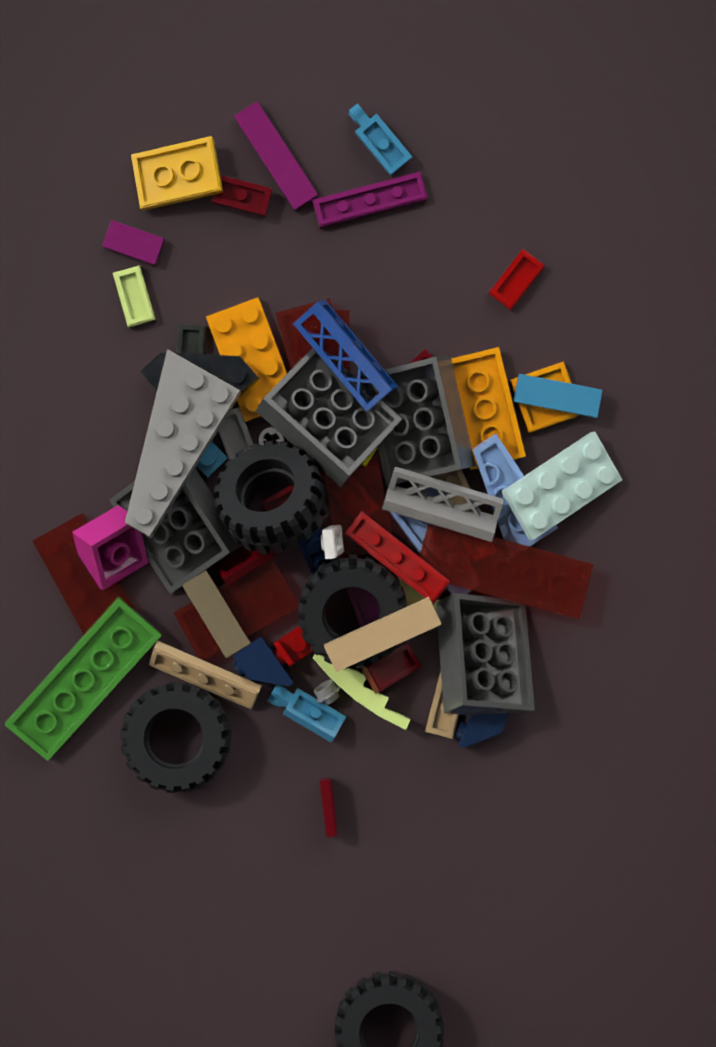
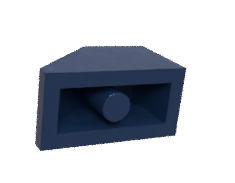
[233,636,294,686]

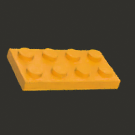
[206,297,287,423]
[451,347,526,470]

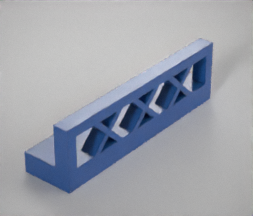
[293,300,398,412]

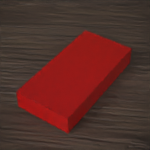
[488,249,545,311]

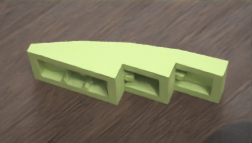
[313,654,410,730]

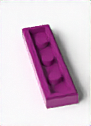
[234,101,318,211]
[312,171,428,228]

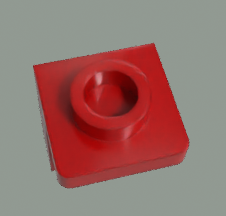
[273,626,312,667]

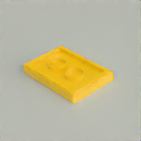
[131,136,223,211]

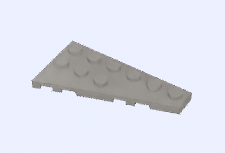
[125,349,241,538]

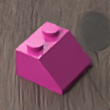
[72,505,148,590]

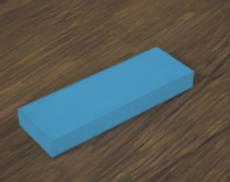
[513,374,602,418]

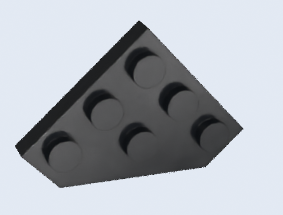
[140,353,260,397]

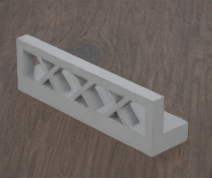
[382,467,504,542]

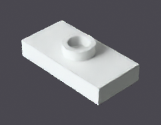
[321,525,344,559]

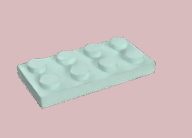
[501,432,622,540]

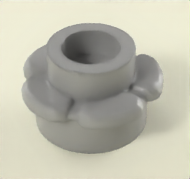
[314,679,341,705]

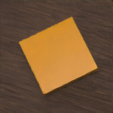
[510,361,580,433]

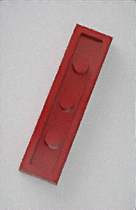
[344,511,451,604]

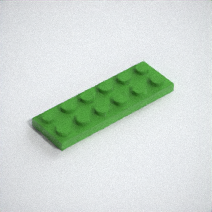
[5,597,162,761]

